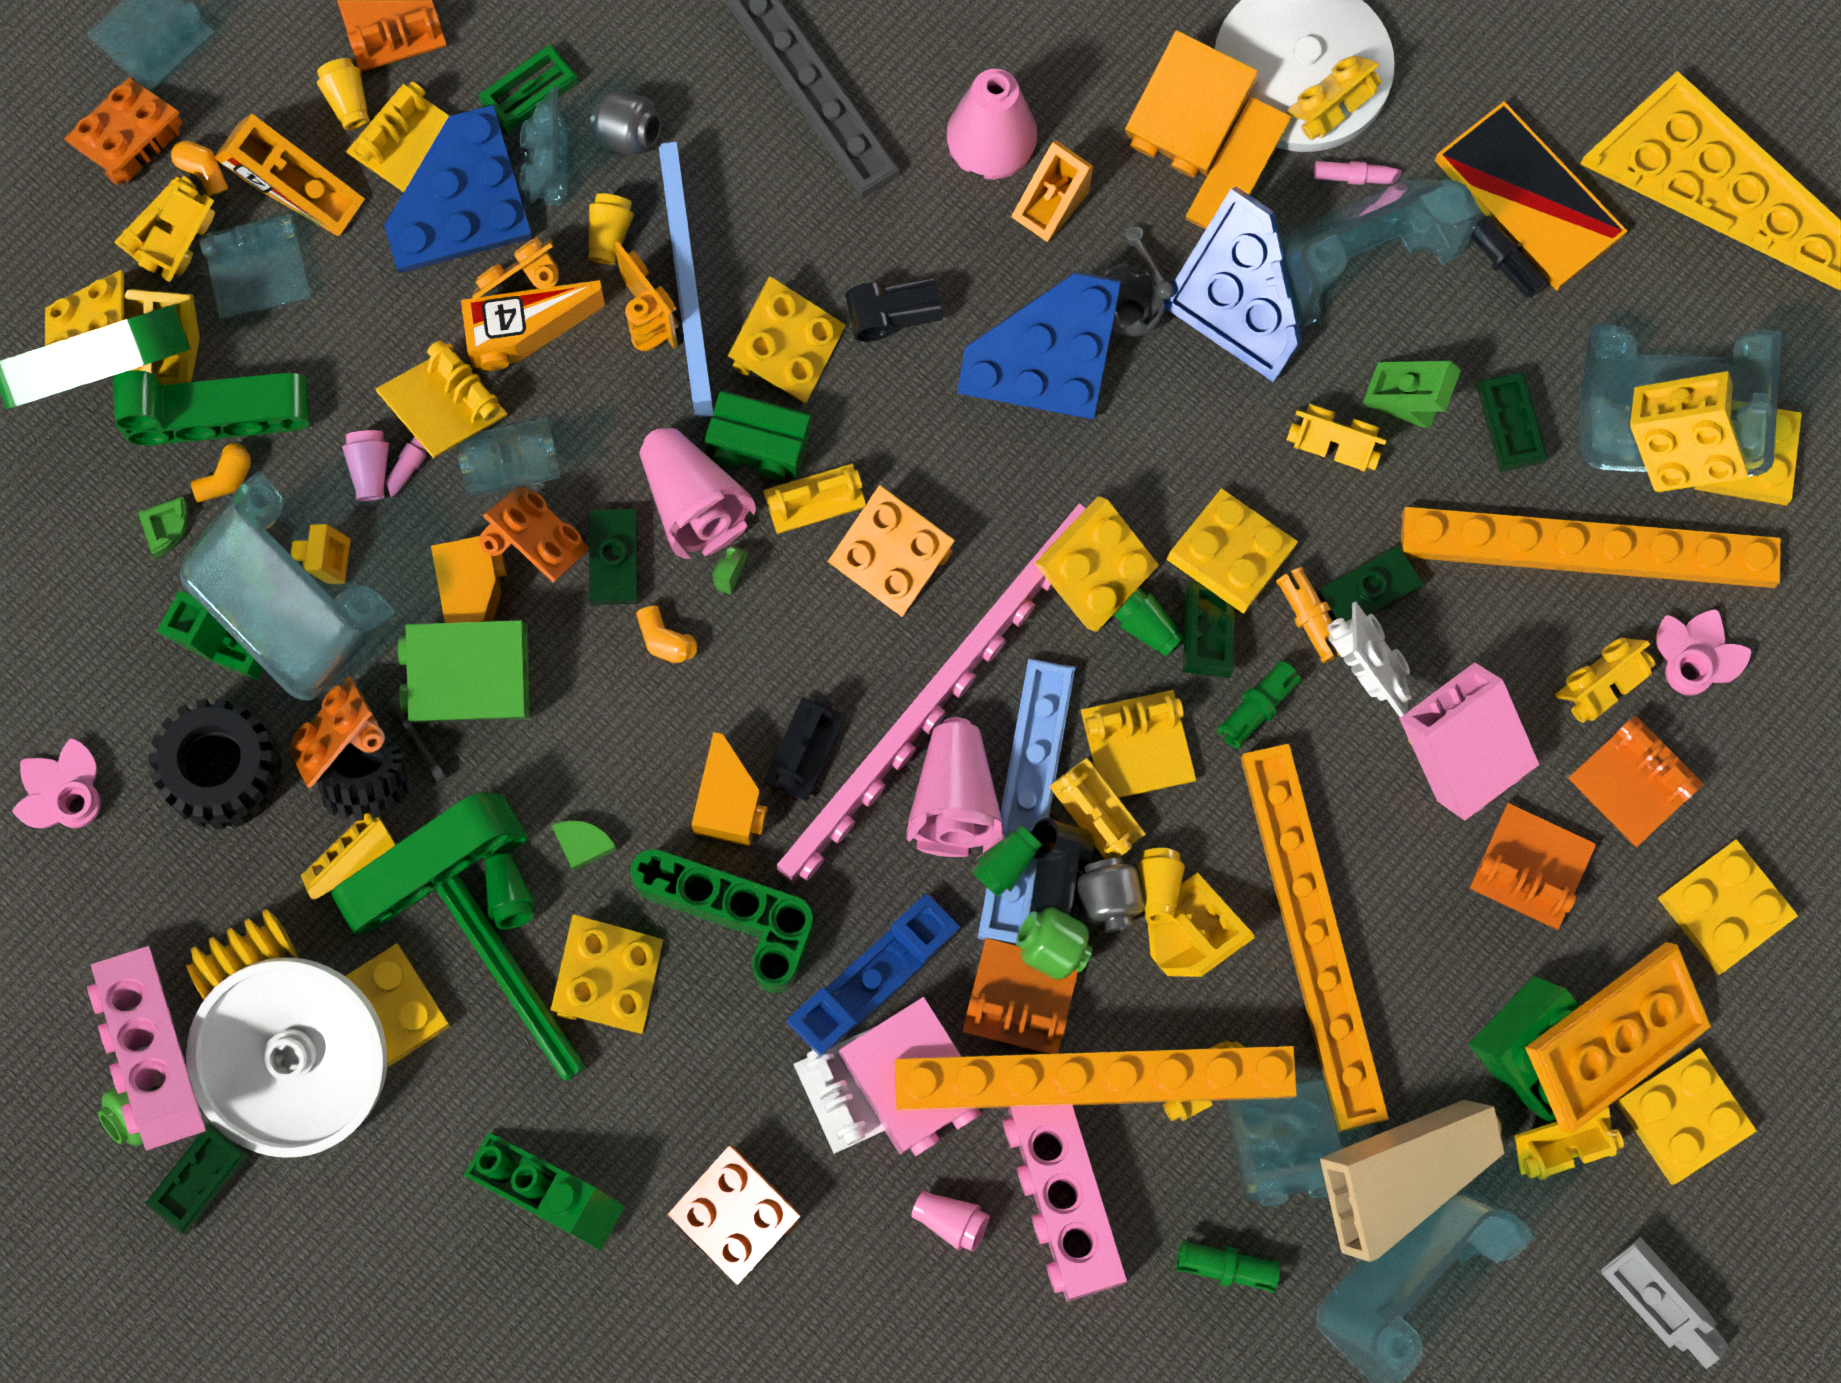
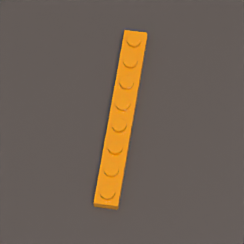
[1400,507,1781,588]
[1240,744,1389,1133]
[894,1046,1297,1111]

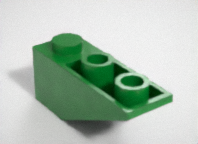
[463,1132,625,1251]

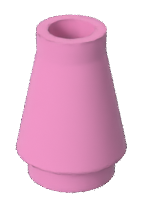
[342,430,389,501]
[911,1190,990,1252]

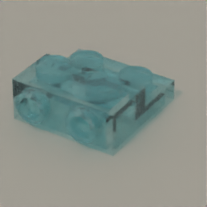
[1226,1080,1342,1207]

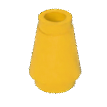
[317,58,370,130]
[588,193,634,265]
[1136,848,1185,924]

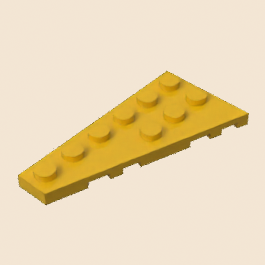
[1580,71,1841,291]

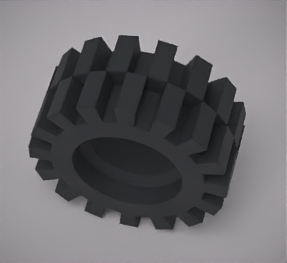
[317,738,409,821]

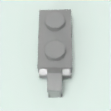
[1601,1237,1729,1369]

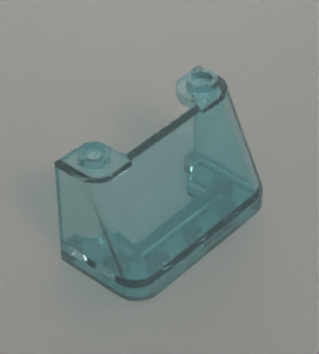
[1280,179,1482,328]
[1580,325,1783,476]
[179,471,396,700]
[1316,1189,1536,1383]

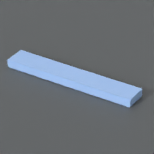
[659,142,713,418]
[978,659,1075,946]

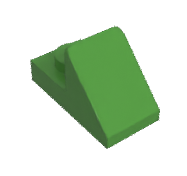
[1363,361,1461,428]

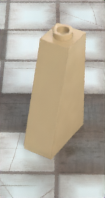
[1320,1100,1504,1262]

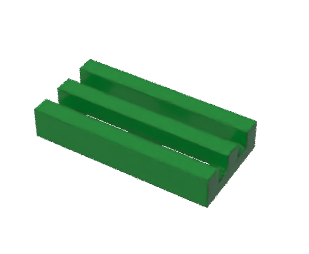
[478,44,579,135]

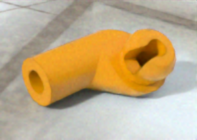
[171,141,229,197]
[191,443,251,503]
[636,606,698,663]

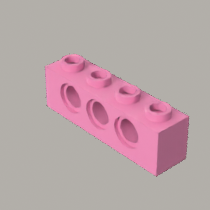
[87,946,206,1151]
[1002,1105,1127,1302]

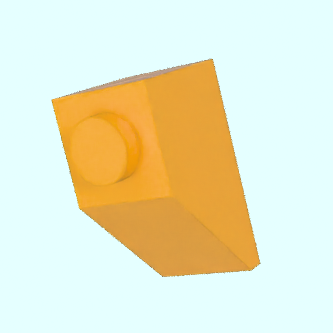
[691,732,768,847]

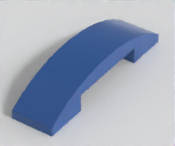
[786,893,960,1057]

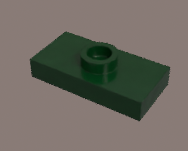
[1476,372,1548,472]
[589,509,638,605]
[1317,545,1423,622]
[1183,581,1235,678]
[145,1123,251,1235]

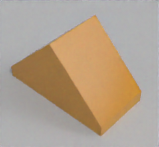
[1011,140,1093,243]

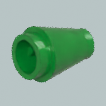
[1113,588,1184,657]
[971,824,1043,897]
[484,853,536,930]

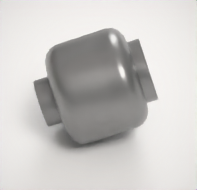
[590,91,662,156]
[1077,857,1145,932]

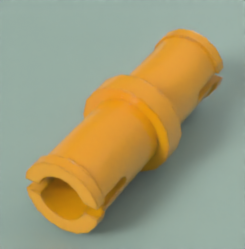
[1276,566,1340,664]

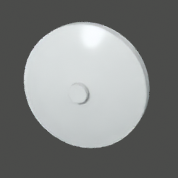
[1214,0,1395,152]
[186,958,388,1157]

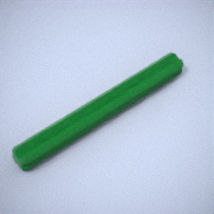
[436,875,585,1081]

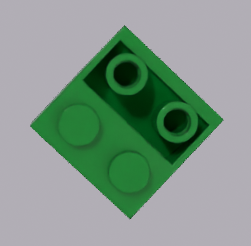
[1468,976,1580,1124]

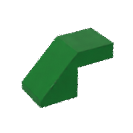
[156,590,279,680]

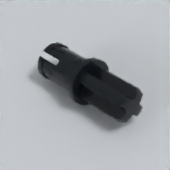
[1467,215,1547,298]

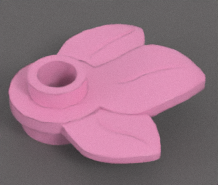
[1656,609,1751,696]
[12,739,101,829]

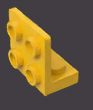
[1630,371,1748,492]

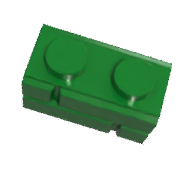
[705,390,812,480]

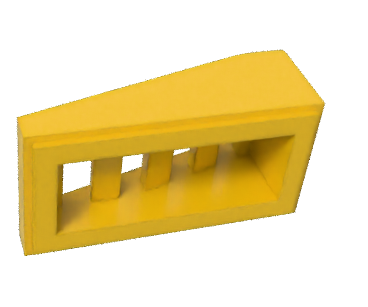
[301,813,396,899]

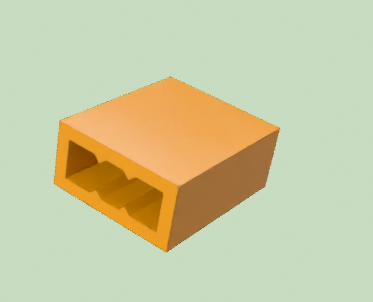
[1125,30,1259,178]

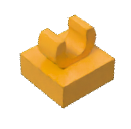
[290,524,351,584]

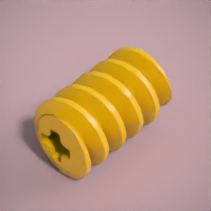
[186,909,299,1000]

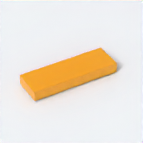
[1186,96,1291,230]

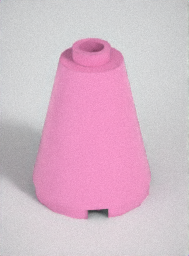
[947,69,1037,180]
[639,428,756,559]
[906,717,1004,857]

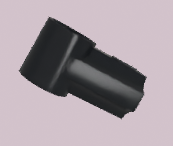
[845,278,942,342]
[1030,817,1094,917]

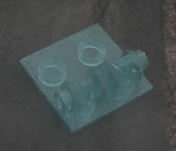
[86,0,215,92]
[519,86,568,208]
[200,214,312,320]
[458,418,561,497]

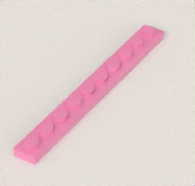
[777,503,1086,886]

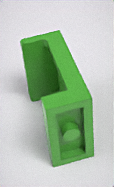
[398,620,530,723]

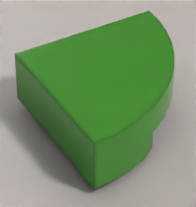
[138,496,189,559]
[712,545,749,595]
[551,821,617,871]

